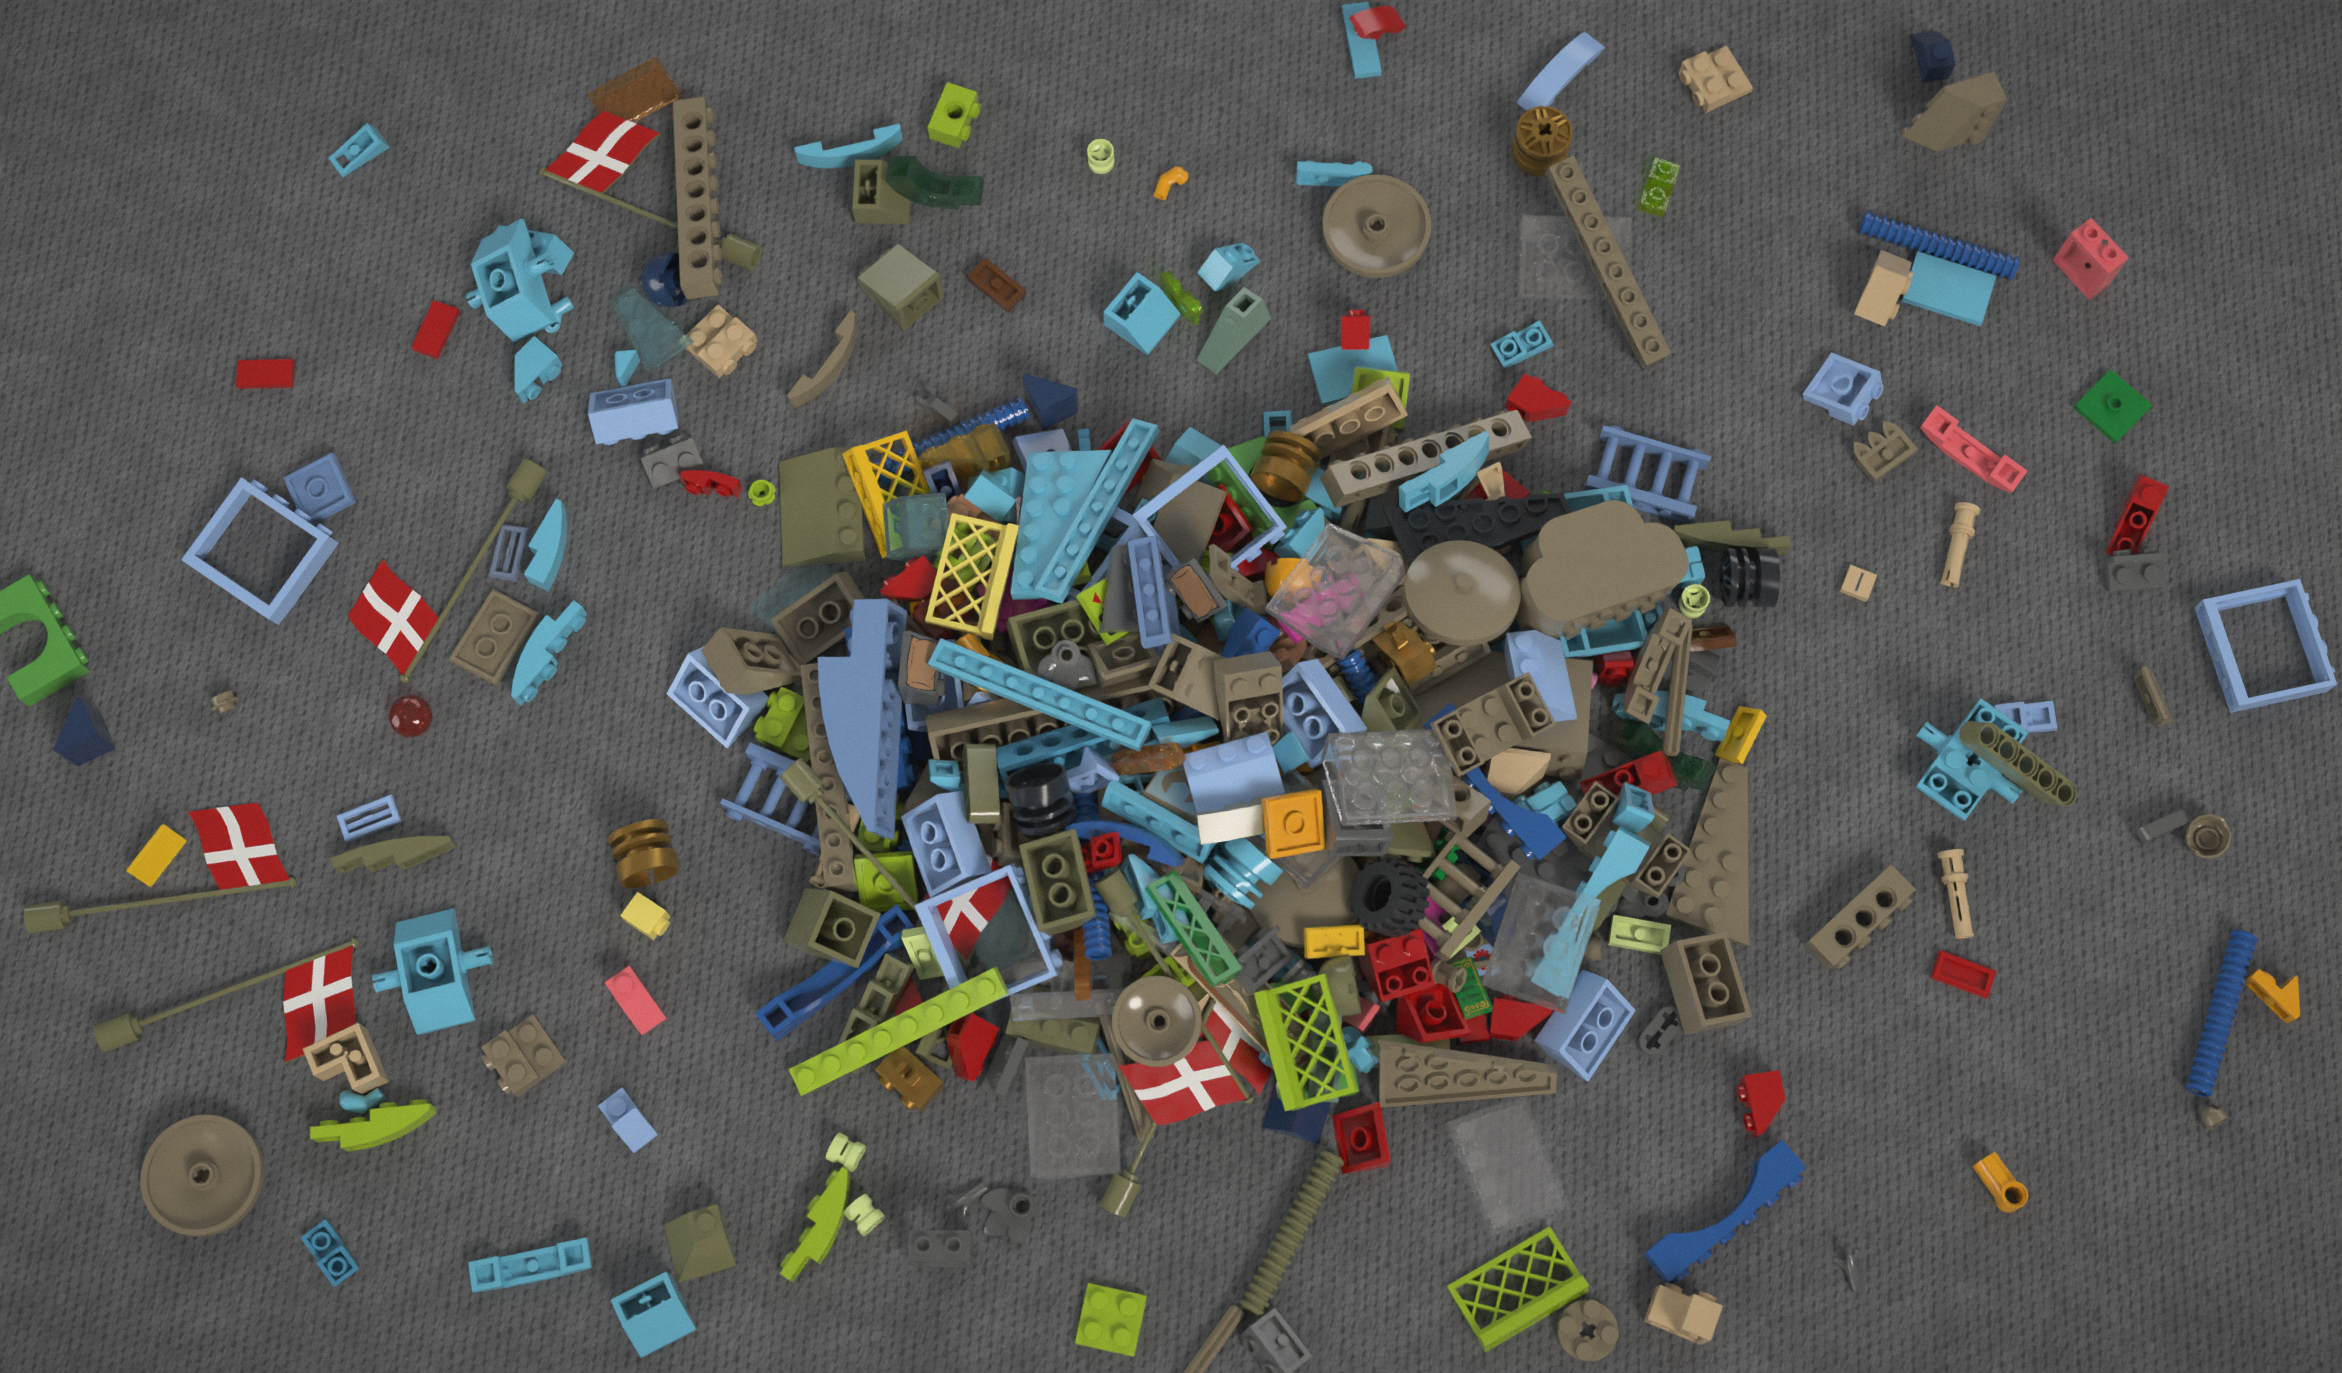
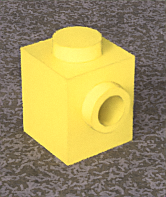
[620,892,671,940]

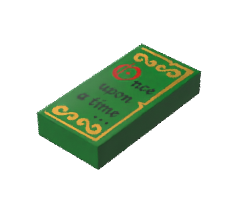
[1448,956,1492,1020]

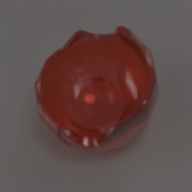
[388,694,433,738]

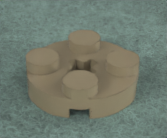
[1557,1300,1619,1362]

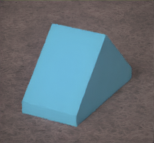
[964,469,1016,522]
[1611,782,1655,834]

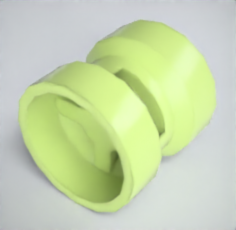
[1087,139,1114,174]
[1678,584,1710,619]
[826,1132,866,1172]
[844,1194,885,1236]

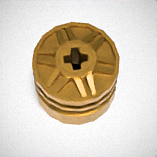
[1512,106,1573,177]
[1250,430,1322,502]
[608,819,680,889]

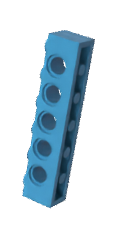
[996,697,1170,791]

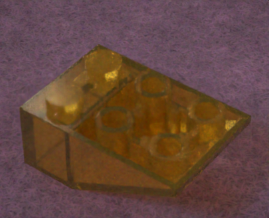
[918,422,1011,480]

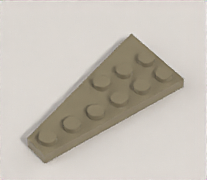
[1665,758,1749,947]
[1378,1040,1557,1108]

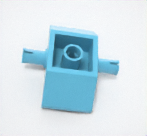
[466,219,557,342]
[1916,699,2029,821]
[372,908,493,1035]

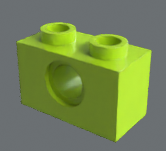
[928,82,981,148]

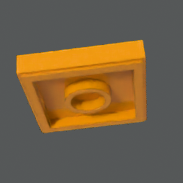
[1262,789,1326,859]

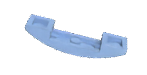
[1517,32,1605,111]

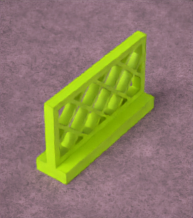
[1254,974,1358,1111]
[1447,1226,1589,1352]

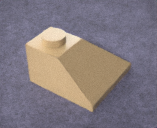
[1483,748,1551,802]

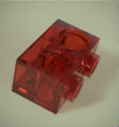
[912,578,978,641]

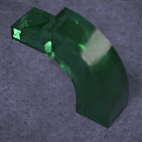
[886,156,984,210]
[1611,718,1717,791]

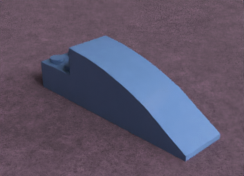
[818,599,907,839]

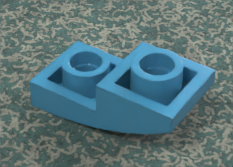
[301,1219,360,1287]

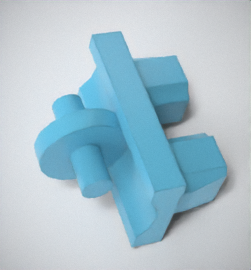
[1342,1026,1378,1073]

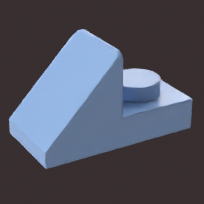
[1066,746,1120,794]
[598,1088,658,1153]

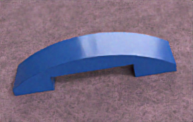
[1064,820,1185,867]

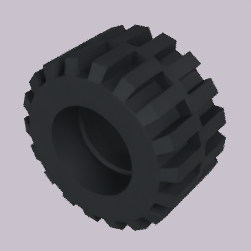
[1349,857,1430,938]

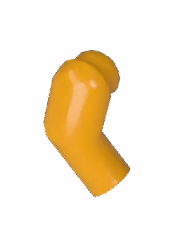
[1154,166,1189,200]

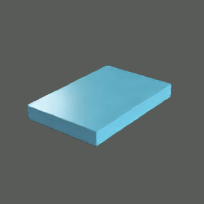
[1901,251,1996,326]
[1308,335,1398,406]

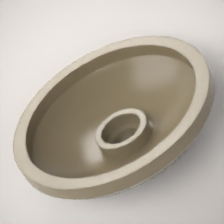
[1112,976,1202,1067]

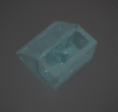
[883,493,948,562]

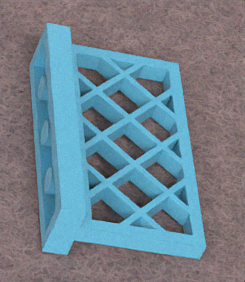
[1101,752,1217,864]

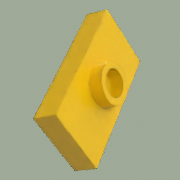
[1303,925,1365,958]

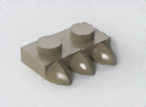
[1853,421,1918,483]

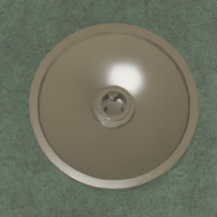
[1322,175,1431,278]
[1404,540,1521,646]
[1246,846,1359,948]
[140,1115,264,1237]

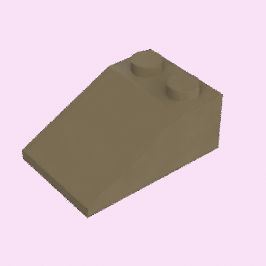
[771,572,865,665]
[701,627,802,695]

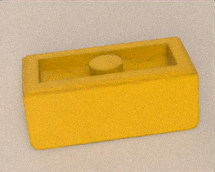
[127,824,187,887]

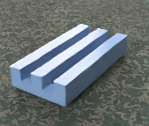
[337,795,402,843]

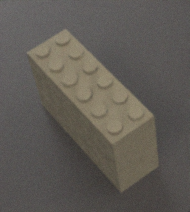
[1410,646,1593,780]

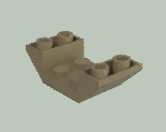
[1430,672,1556,777]
[1561,781,1692,898]

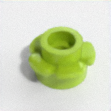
[748,480,776,506]

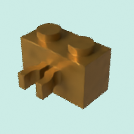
[1372,620,1438,686]
[875,1046,945,1112]

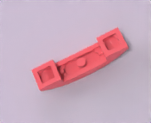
[1920,405,2027,493]

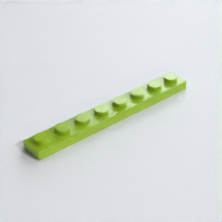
[789,967,1010,1096]

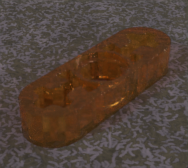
[1110,742,1186,775]
[1074,929,1091,1001]

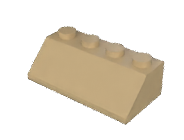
[1289,376,1408,459]

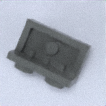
[640,433,705,489]
[1233,925,1294,995]

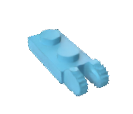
[1296,161,1373,187]

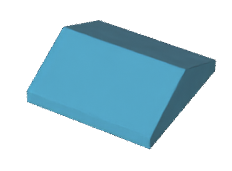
[1165,427,1221,487]

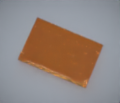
[587,56,682,122]

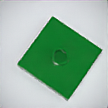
[2073,369,2153,444]

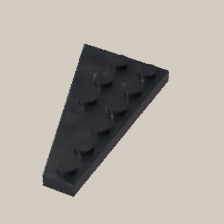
[1382,493,1572,568]

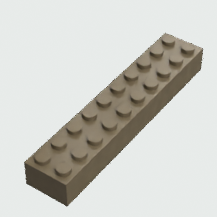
[925,673,1218,771]

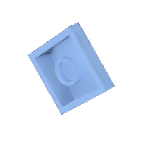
[1803,353,1884,426]

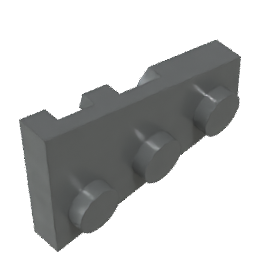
[1099,545,1140,633]

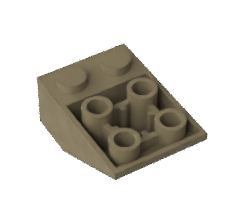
[1148,633,1225,721]
[1214,651,1284,747]

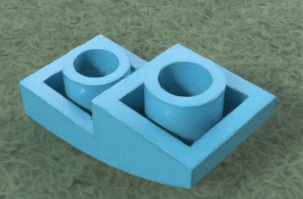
[1491,320,1554,368]

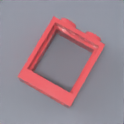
[2053,218,2129,300]

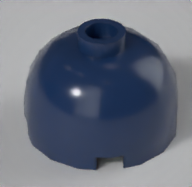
[640,252,688,307]

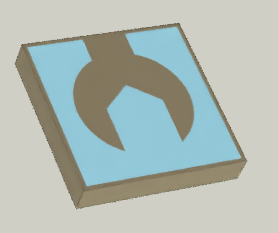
[1142,756,1197,825]

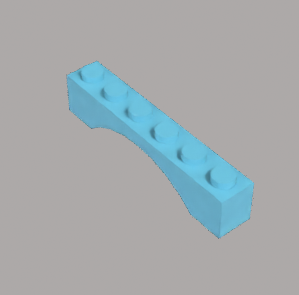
[1531,826,1651,999]

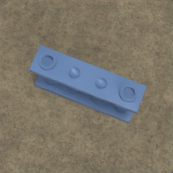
[1584,425,1711,524]
[1127,535,1181,659]
[720,742,853,855]

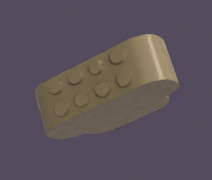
[1515,500,1689,639]

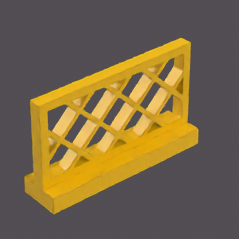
[842,430,940,559]

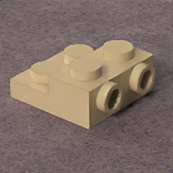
[1679,46,1753,113]
[679,305,758,378]

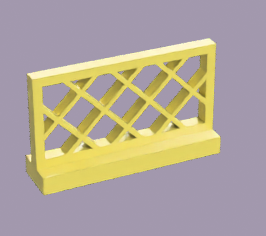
[925,513,1019,641]

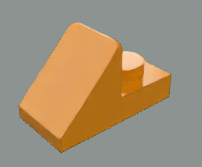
[2244,969,2300,1024]

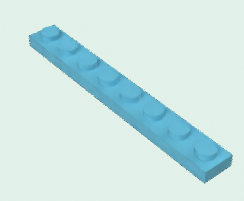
[1034,418,1159,604]
[928,639,1152,752]

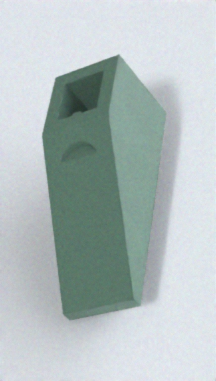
[1196,287,1271,375]

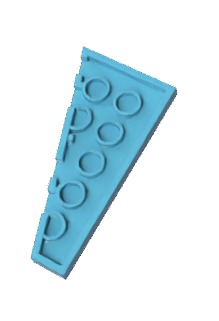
[1011,450,1112,600]

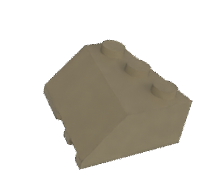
[1900,72,2007,152]

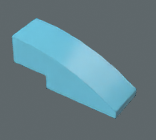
[524,499,567,592]
[1121,854,1190,944]

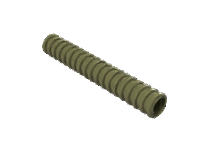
[1240,1150,1344,1317]

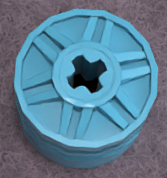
[1204,837,1284,910]

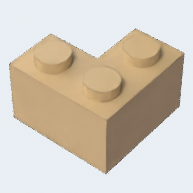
[1854,250,1914,326]
[303,1023,389,1094]
[1644,1283,1723,1345]

